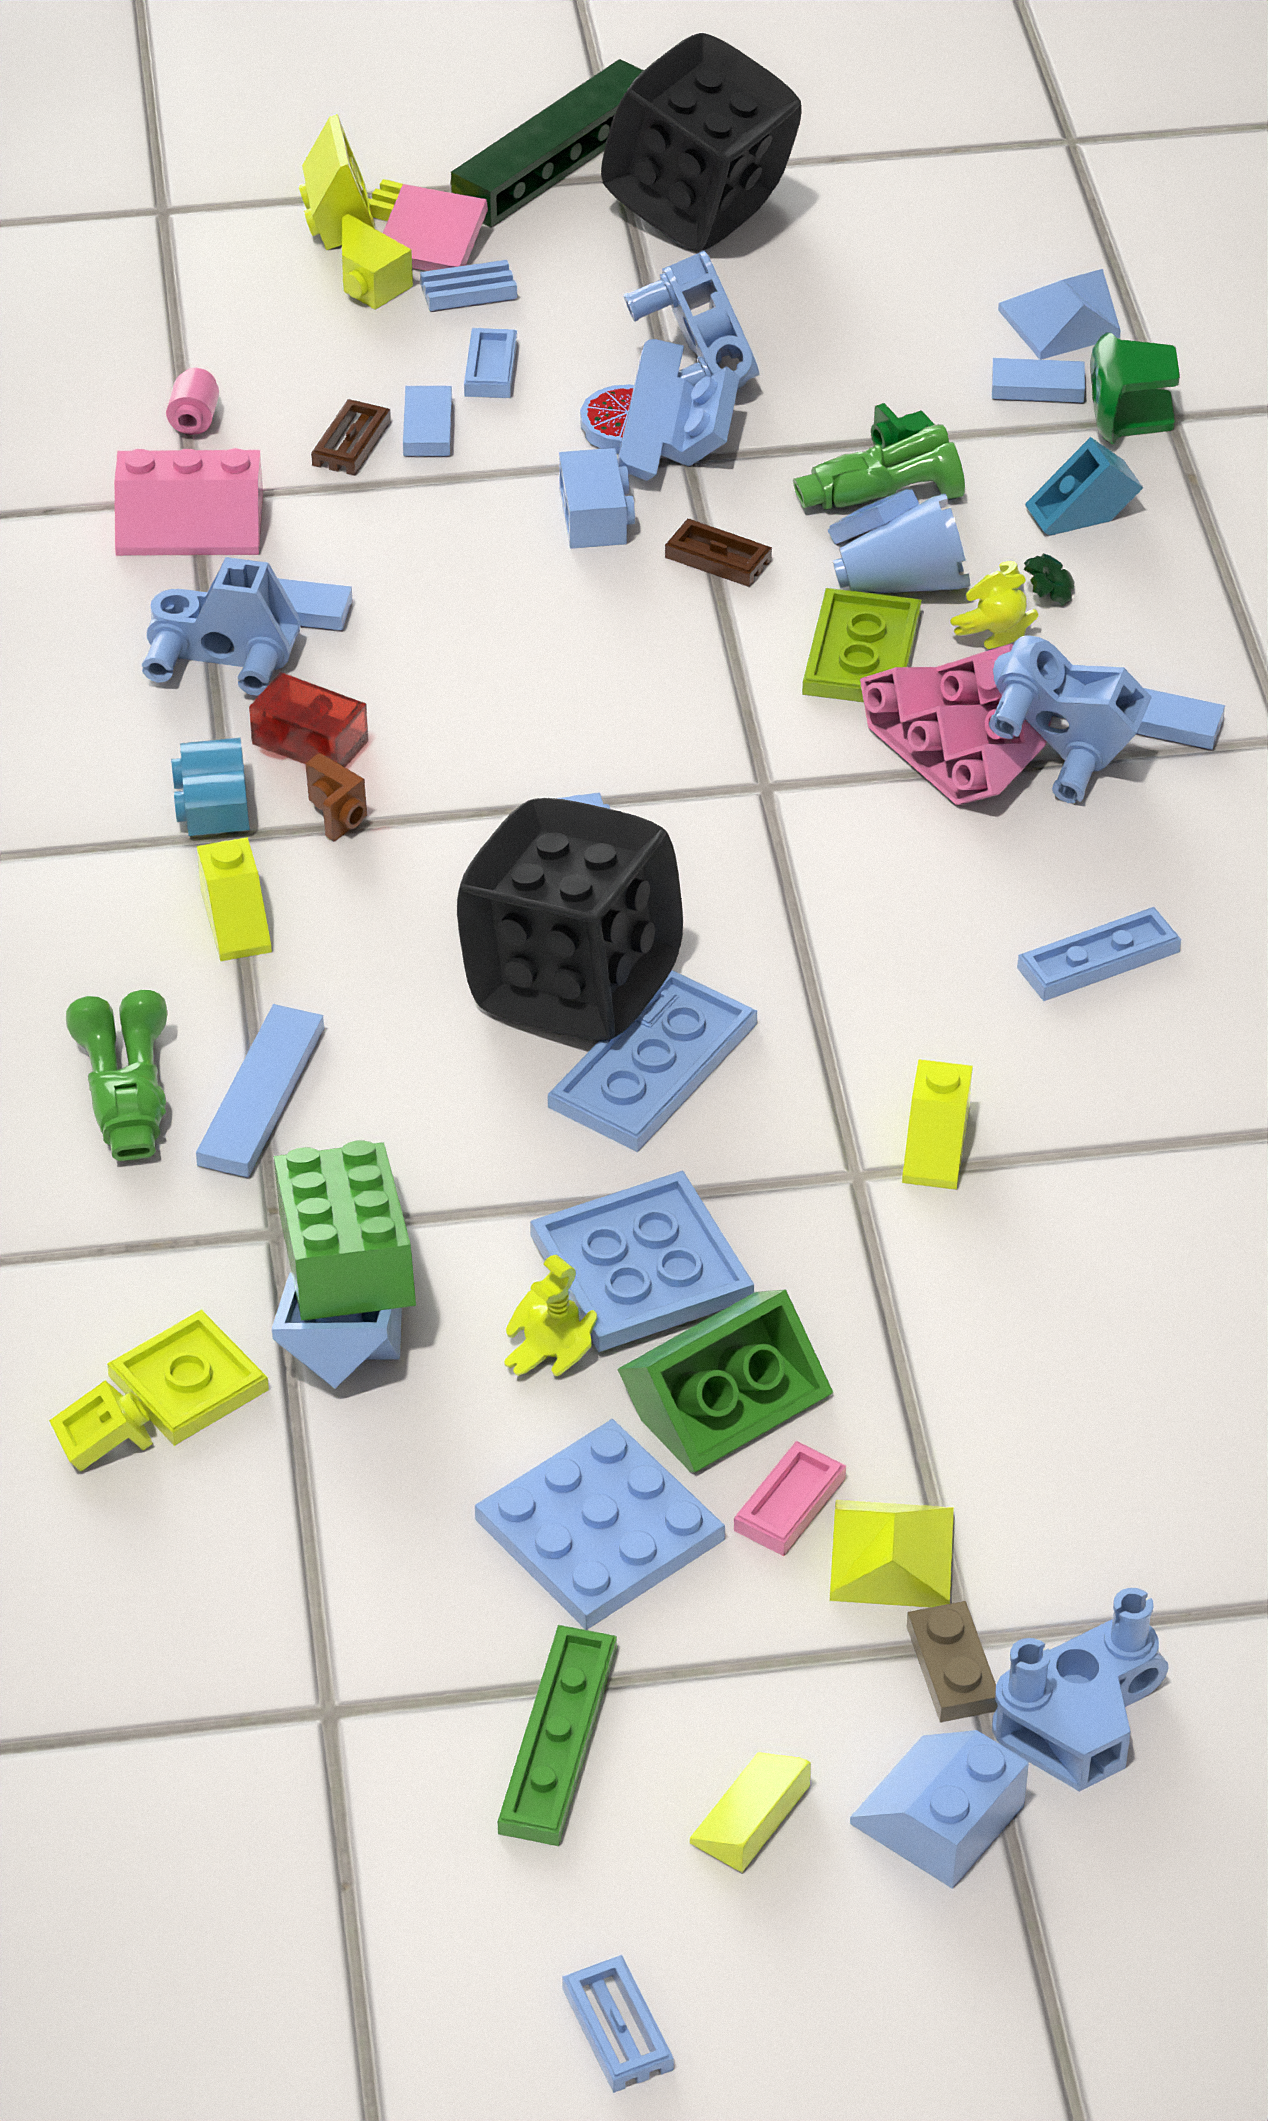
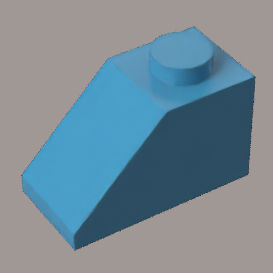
[1025,437,1144,536]

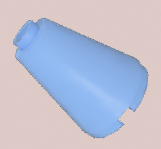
[833,494,971,594]

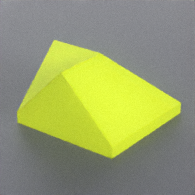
[829,1500,954,1607]

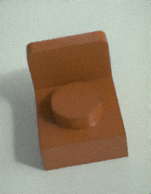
[305,753,367,841]

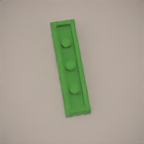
[497,1625,617,1846]

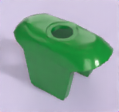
[1090,332,1180,444]

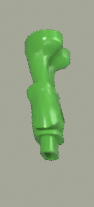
[793,424,965,510]
[66,990,168,1161]

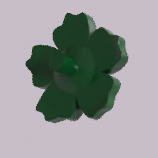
[1024,553,1075,606]

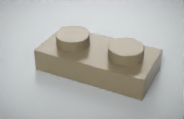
[906,1601,998,1723]

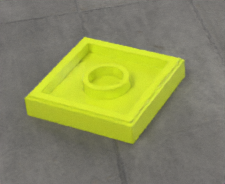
[107,1309,269,1446]

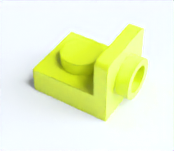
[49,1380,153,1471]

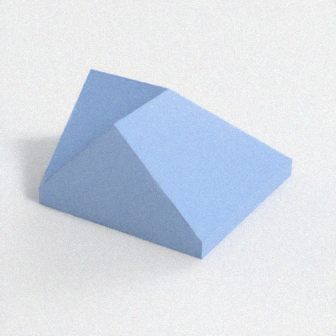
[998,269,1121,360]
[272,1273,402,1389]

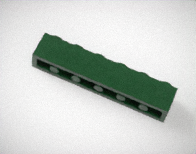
[450,59,644,228]

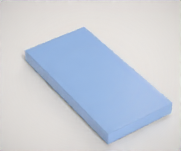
[548,970,757,1152]

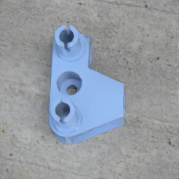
[623,250,760,390]
[142,557,301,695]
[989,635,1152,804]
[992,1588,1169,1792]

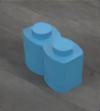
[171,737,250,836]

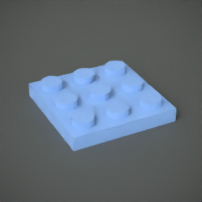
[530,1170,754,1352]
[475,1418,725,1630]

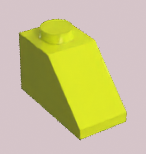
[342,214,413,310]
[196,837,272,962]
[902,1059,973,1190]

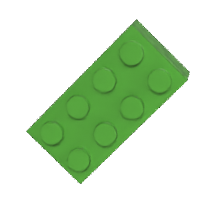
[273,1140,416,1321]

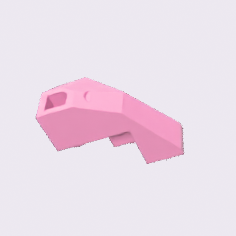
[860,644,1052,805]

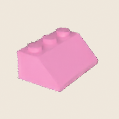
[114,448,263,556]

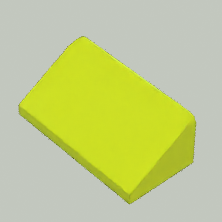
[690,1752,811,1873]

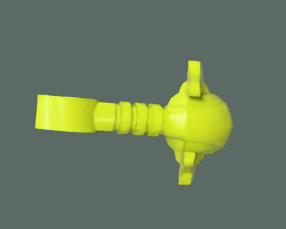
[950,561,1039,649]
[504,1254,598,1376]

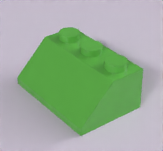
[617,1289,834,1472]

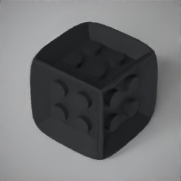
[601,33,802,251]
[457,798,683,1040]

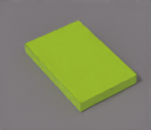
[802,588,922,702]

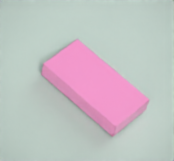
[734,1441,846,1556]

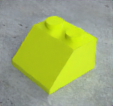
[299,114,375,250]

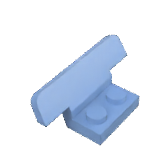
[617,339,740,481]

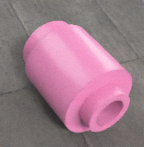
[166,368,219,435]

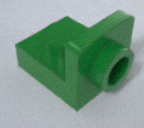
[870,403,935,449]

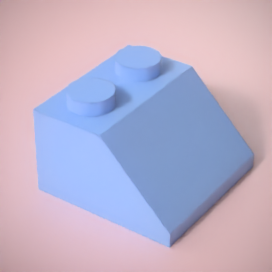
[850,1730,1029,1889]

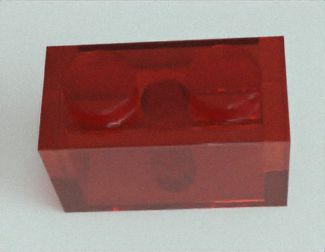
[249,672,368,767]

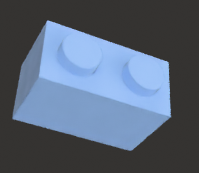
[559,448,635,549]

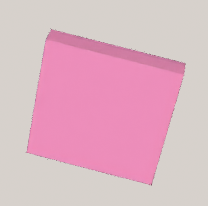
[383,184,488,271]

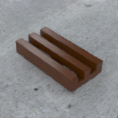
[311,399,391,476]
[665,518,772,587]

